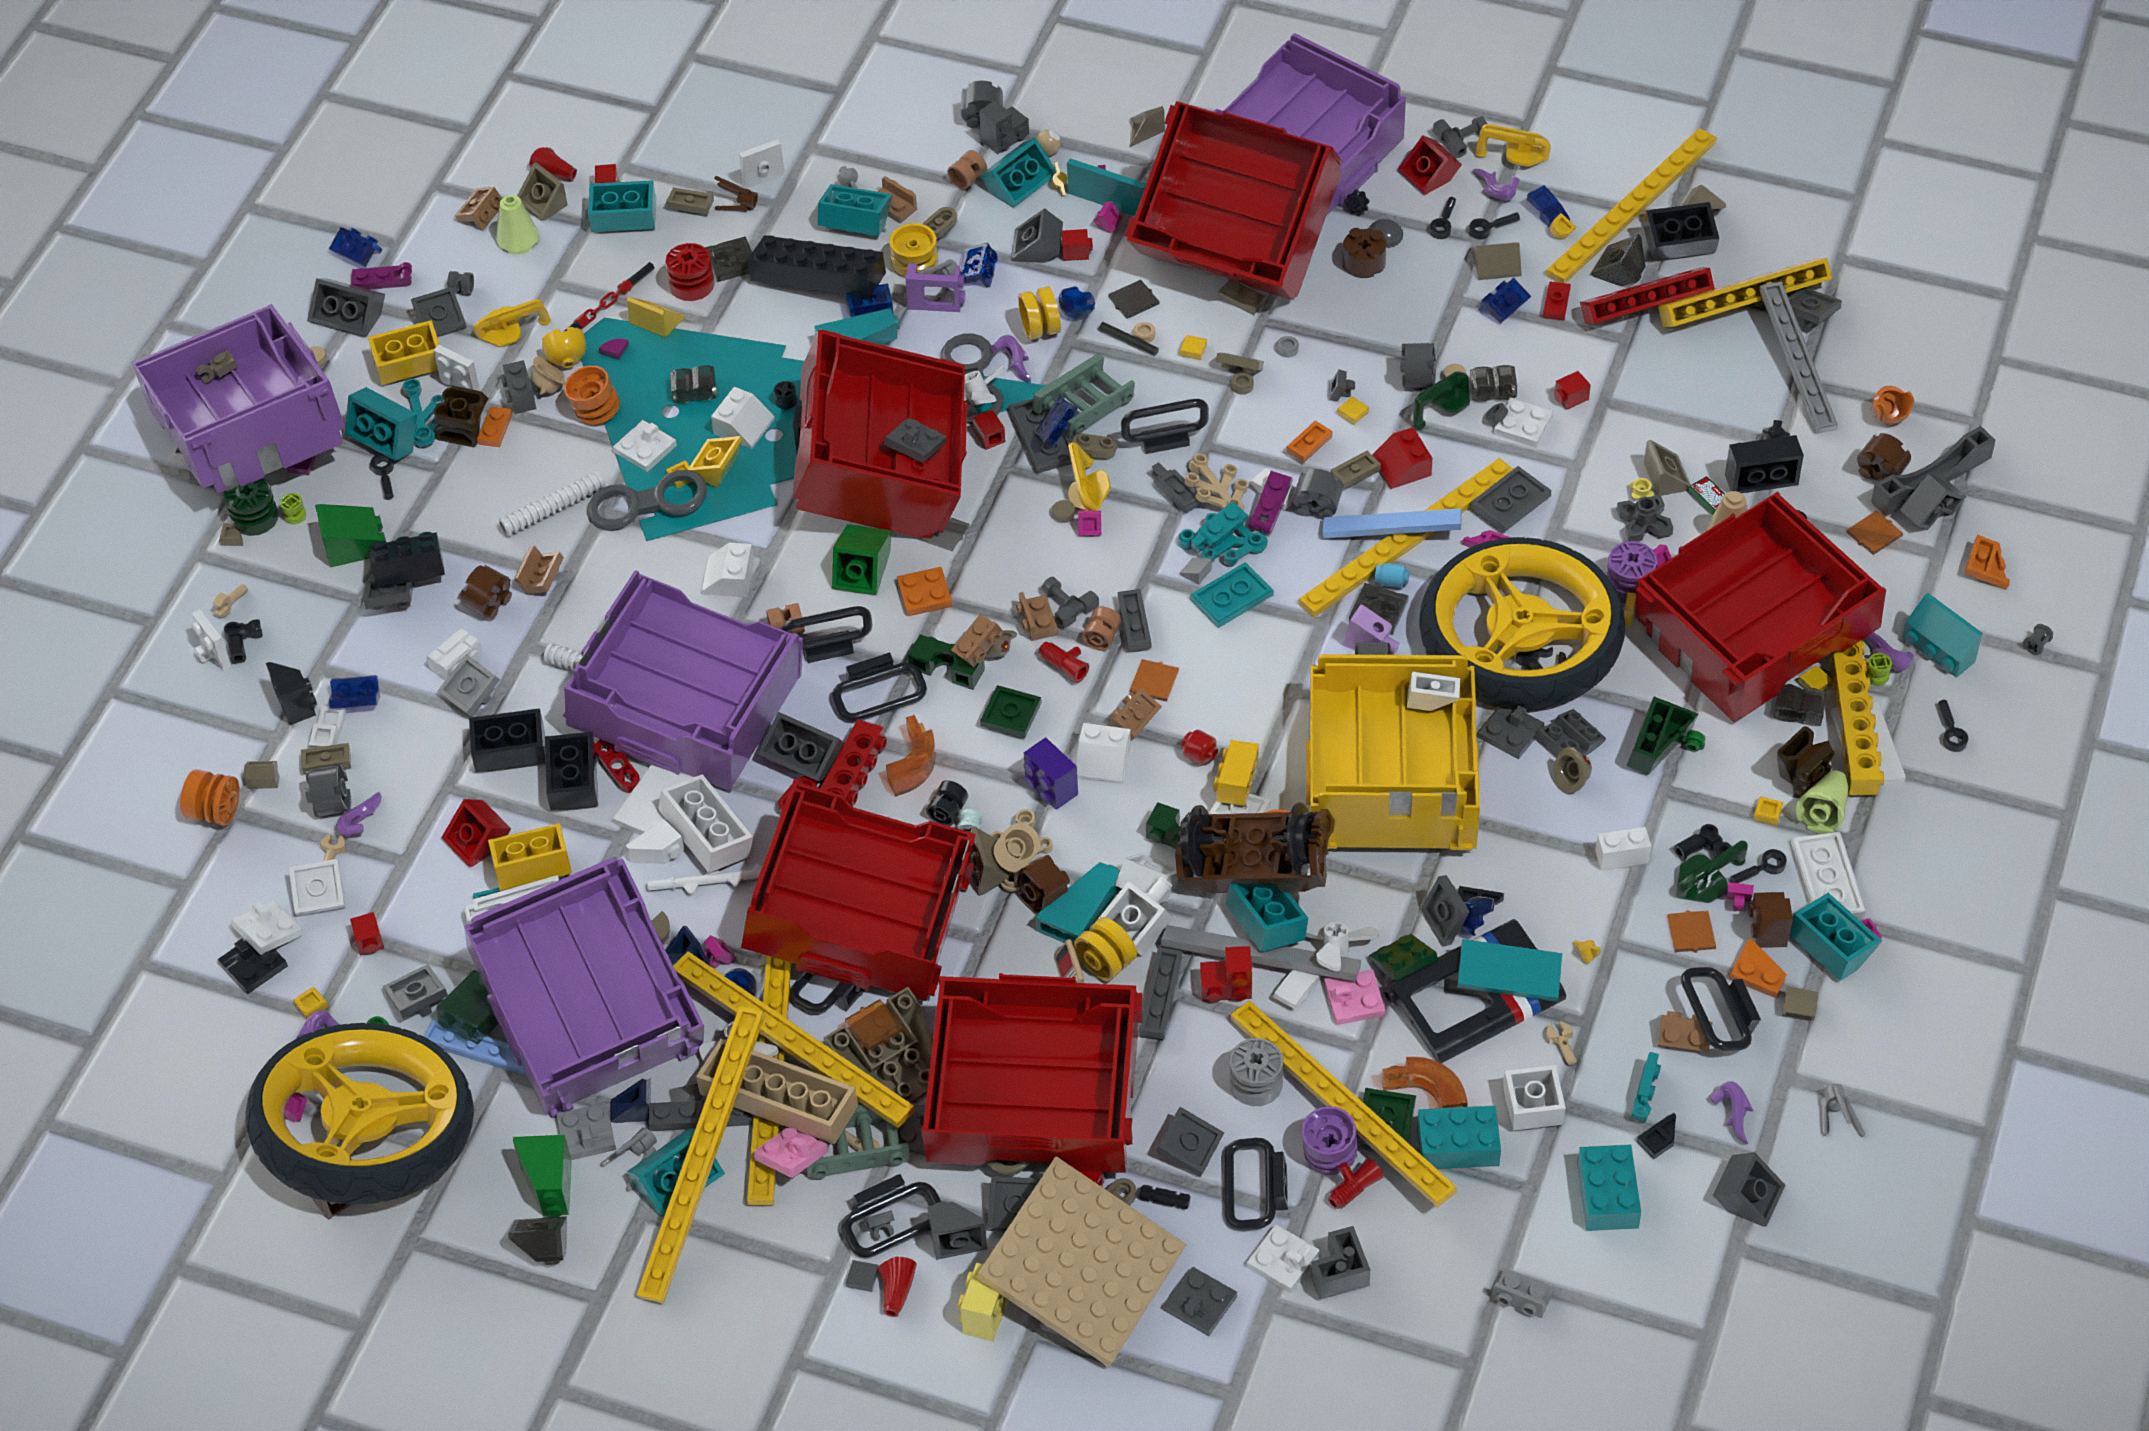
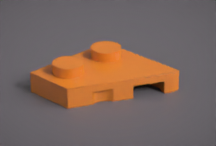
[1964,534,2010,590]
[1729,938,1787,999]

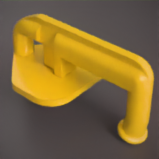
[1475,124,1551,167]
[474,299,551,347]
[1068,442,1111,511]

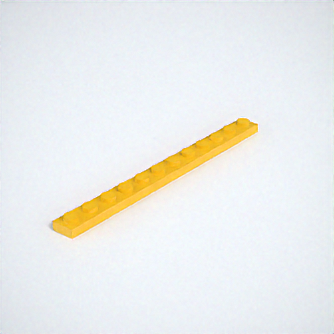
[1546,128,1717,283]
[1299,458,1513,618]
[673,951,915,1128]
[747,956,792,1205]
[1231,1000,1457,1208]
[637,1006,765,1304]

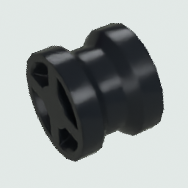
[774,381,797,409]

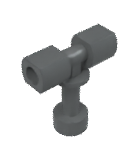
[1433,116,1487,158]
[1041,577,1099,629]

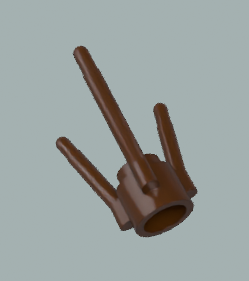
[714,176,758,212]

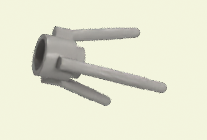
[918,259,958,302]
[1820,1084,1865,1137]
[600,1128,657,1192]

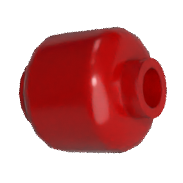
[1181,729,1218,765]

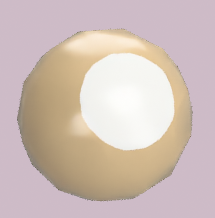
[1036,130,1061,156]

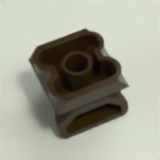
[431,385,489,448]
[1777,726,1835,798]

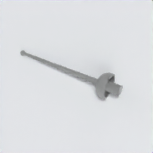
[838,166,886,232]

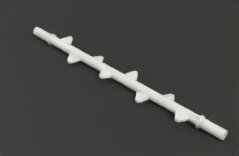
[648,864,762,894]

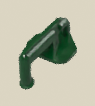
[1413,371,1470,430]
[1676,840,1748,903]

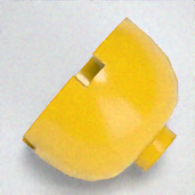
[542,327,587,368]

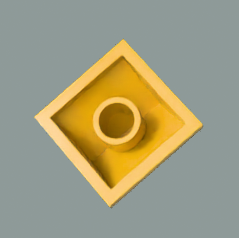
[627,297,684,338]
[688,436,742,488]

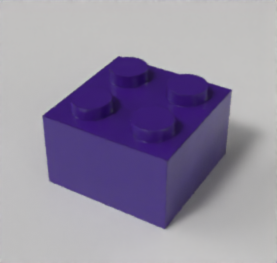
[1023,737,1078,810]

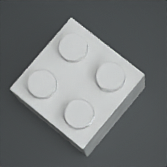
[1503,1065,1566,1131]

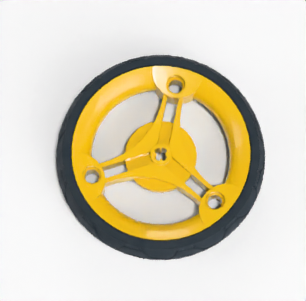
[1419,537,1625,710]
[245,1023,474,1205]

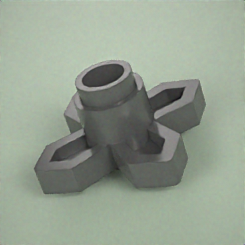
[1616,495,1674,541]

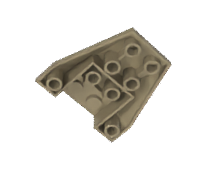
[823,987,933,1103]

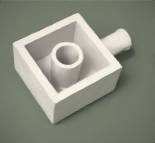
[1097,876,1173,956]

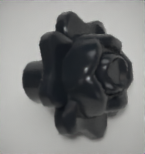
[1346,189,1370,216]
[1762,420,1790,439]

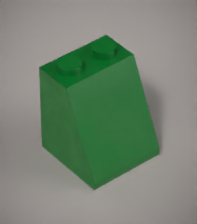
[315,504,386,567]
[832,524,891,595]
[513,1135,572,1218]

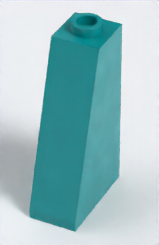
[814,308,900,345]
[1036,862,1120,946]

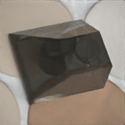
[1591,234,1646,287]
[508,1216,567,1265]

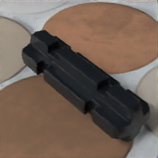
[1139,1184,1191,1209]

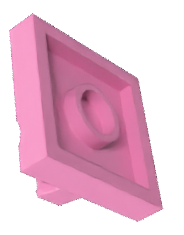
[1324,969,1386,1025]
[754,1127,828,1178]

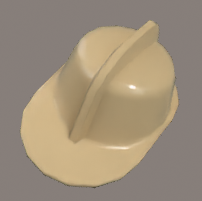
[530,357,565,395]
[994,823,1040,873]

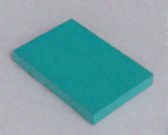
[1190,562,1274,628]

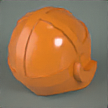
[1873,385,1914,425]

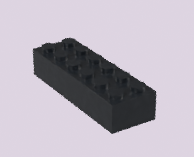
[747,235,886,298]

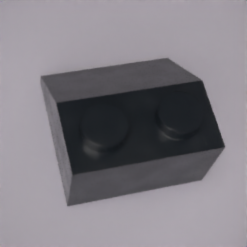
[266,662,317,725]

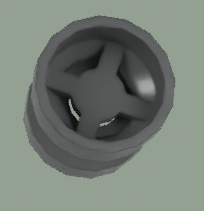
[447,271,474,294]

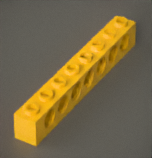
[1829,641,1884,795]

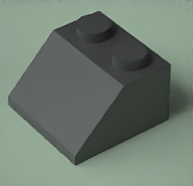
[1011,208,1063,263]
[1713,1152,1786,1227]
[927,1202,988,1260]

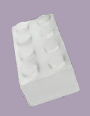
[659,774,753,873]

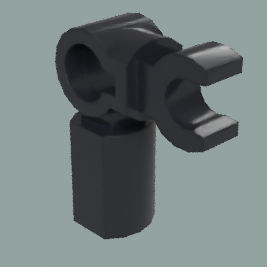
[224,619,263,664]
[1516,645,1553,670]
[1674,824,1732,860]

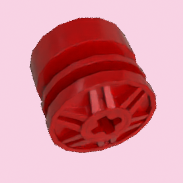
[665,243,715,301]

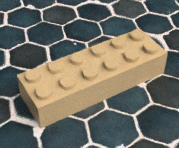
[696,1039,859,1144]

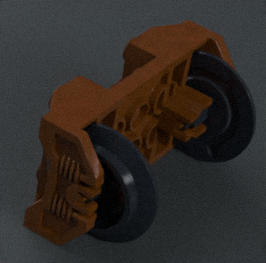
[1175,802,1335,893]

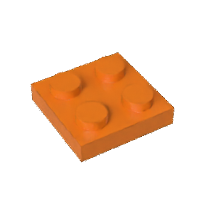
[897,567,953,616]

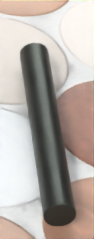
[1099,322,1159,356]

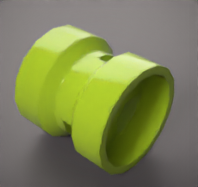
[280,493,306,525]
[1865,653,1892,686]

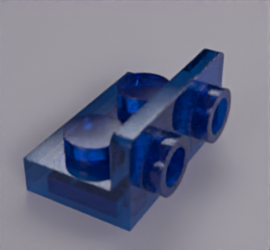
[329,227,383,267]
[960,242,998,288]
[1478,278,1532,324]
[1036,397,1078,446]
[329,675,380,709]

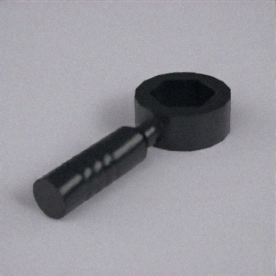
[1430,197,1456,239]
[1469,212,1520,240]
[370,453,394,500]
[1938,699,1968,752]
[1730,849,1787,883]

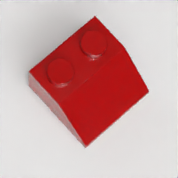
[1398,135,1462,194]
[1372,427,1433,490]
[441,799,511,867]

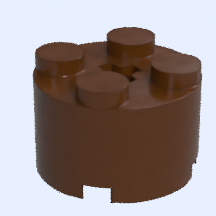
[1342,228,1387,278]
[1857,433,1911,481]
[460,565,512,620]
[1014,855,1070,913]

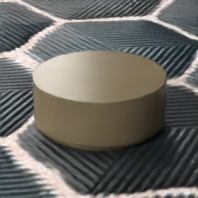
[1231,373,1254,395]
[1052,500,1075,523]

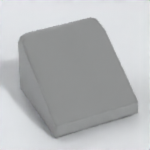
[1180,558,1212,584]

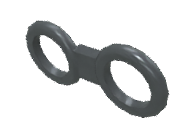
[941,333,1004,423]
[588,470,707,530]

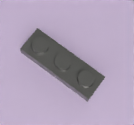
[1117,589,1152,651]

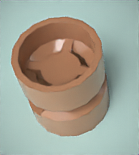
[947,150,987,190]
[766,603,805,634]
[1082,606,1121,651]

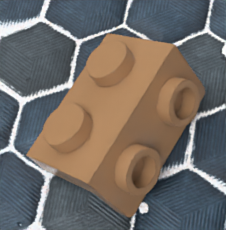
[515,546,564,595]
[1658,1011,1713,1053]

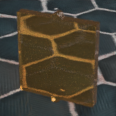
[1847,510,1903,555]
[1130,659,1179,702]
[1667,910,1716,953]
[845,999,904,1051]

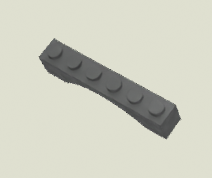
[1871,426,1996,516]

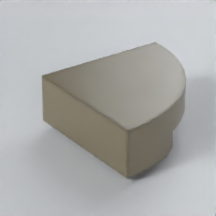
[219,523,243,546]
[651,911,670,944]

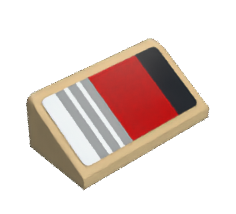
[1054,939,1084,983]

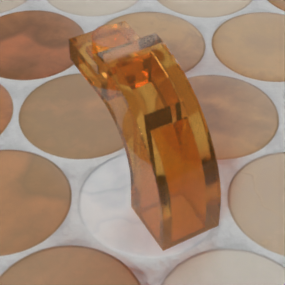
[886,715,936,797]
[1382,1056,1468,1108]

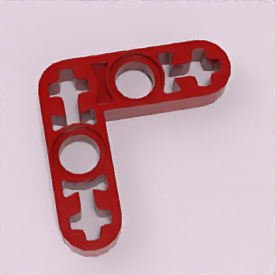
[595,739,640,793]

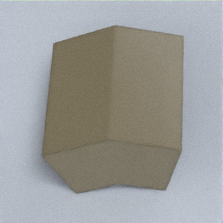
[244,761,280,789]
[1782,987,1818,1021]

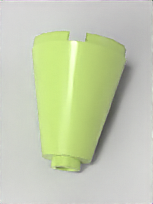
[496,195,539,254]
[1796,771,1849,834]

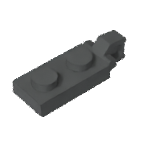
[1152,462,1203,513]

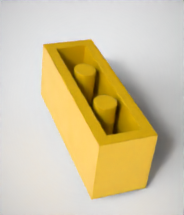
[1213,740,1259,806]

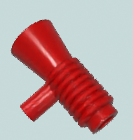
[1038,642,1089,683]
[1328,1158,1384,1209]

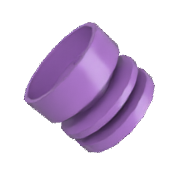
[1606,541,1657,603]
[1302,1106,1357,1175]

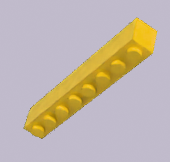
[1658,258,1832,327]

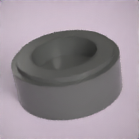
[1486,403,1508,425]

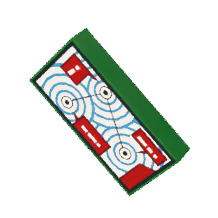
[1688,476,1725,515]

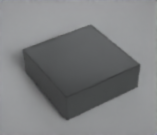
[846,1260,878,1292]

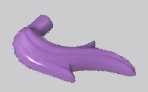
[1472,169,1520,201]
[991,335,1031,383]
[1864,632,1914,672]
[336,792,382,838]
[296,1010,340,1038]
[1709,1081,1753,1144]

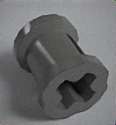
[2023,624,2054,655]

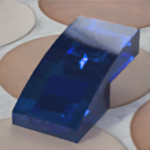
[1527,185,1570,228]

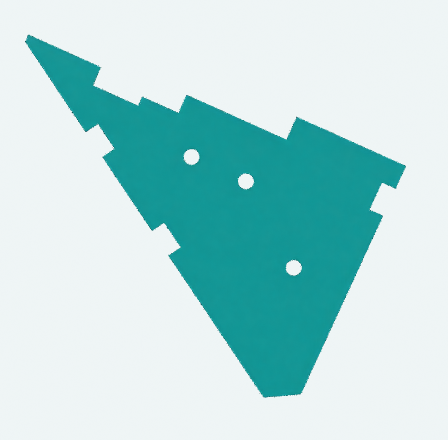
[581,317,1046,541]

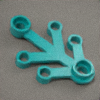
[403,379,443,447]
[1178,513,1268,565]

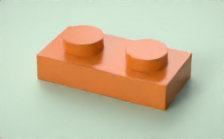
[477,406,512,448]
[1287,421,1333,463]

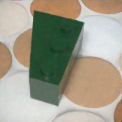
[1626,696,1699,775]

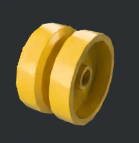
[889,223,938,277]
[1018,286,1061,340]
[1074,917,1137,981]

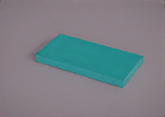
[1067,158,1146,216]
[1457,939,1562,1002]

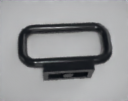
[1121,398,1209,454]
[780,606,873,663]
[832,652,927,722]
[1681,967,1761,1051]
[789,972,865,1014]
[1224,1137,1288,1230]
[841,1174,942,1258]

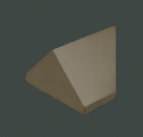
[1129,106,1165,147]
[1682,185,1726,211]

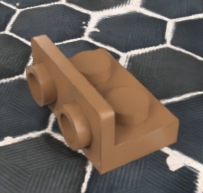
[877,176,917,224]
[455,187,502,230]
[1016,592,1058,641]
[951,614,1004,668]
[1107,688,1162,741]

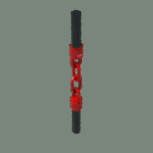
[564,262,655,331]

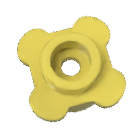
[1629,478,1654,500]

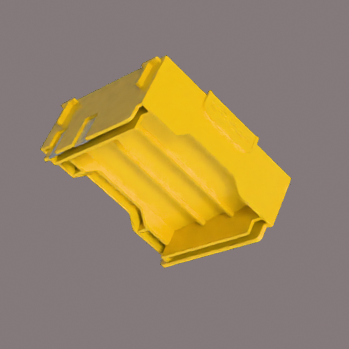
[1306,654,1480,850]

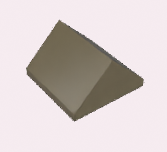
[517,162,568,221]
[1471,242,1522,280]
[1644,440,1691,496]
[969,827,1009,896]

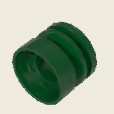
[224,478,279,536]

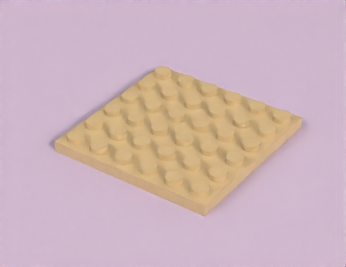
[976,1157,1187,1367]

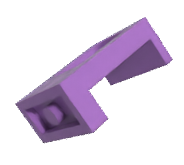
[905,263,966,312]

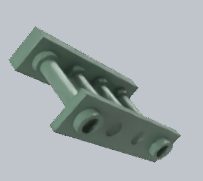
[1032,353,1135,439]
[807,1103,910,1179]

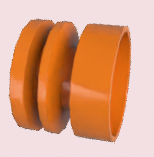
[564,366,620,425]
[180,769,240,826]

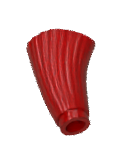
[529,147,577,180]
[877,1256,917,1317]

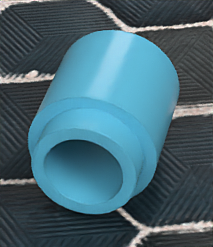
[1375,563,1410,588]

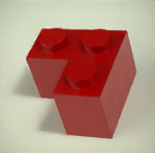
[1200,946,1252,1002]

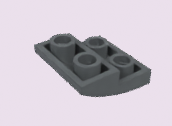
[1536,709,1606,756]

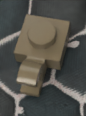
[195,350,239,383]

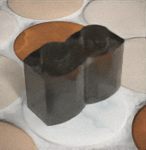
[670,365,718,404]
[1470,365,1517,402]
[1773,684,1826,726]

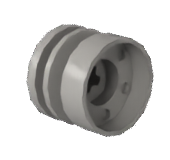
[1230,1038,1283,1106]

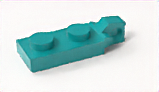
[1191,501,1248,553]
[1630,1052,1661,1123]

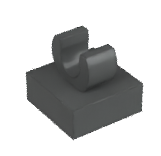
[1329,369,1355,402]
[865,1210,895,1240]

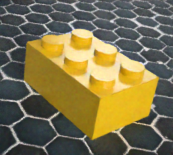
[368,320,440,385]
[488,823,572,891]

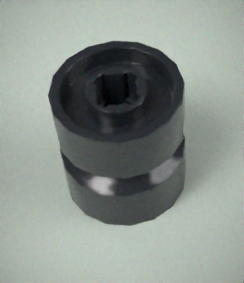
[926,780,968,826]

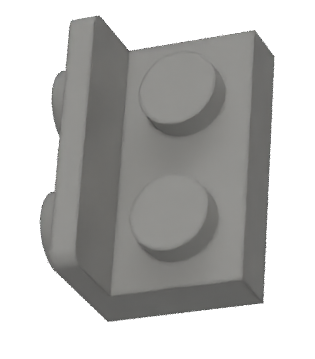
[1492,1268,1554,1318]

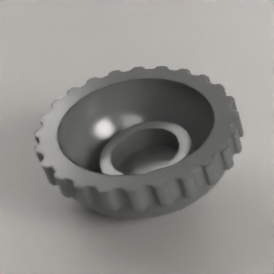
[1368,219,1403,248]

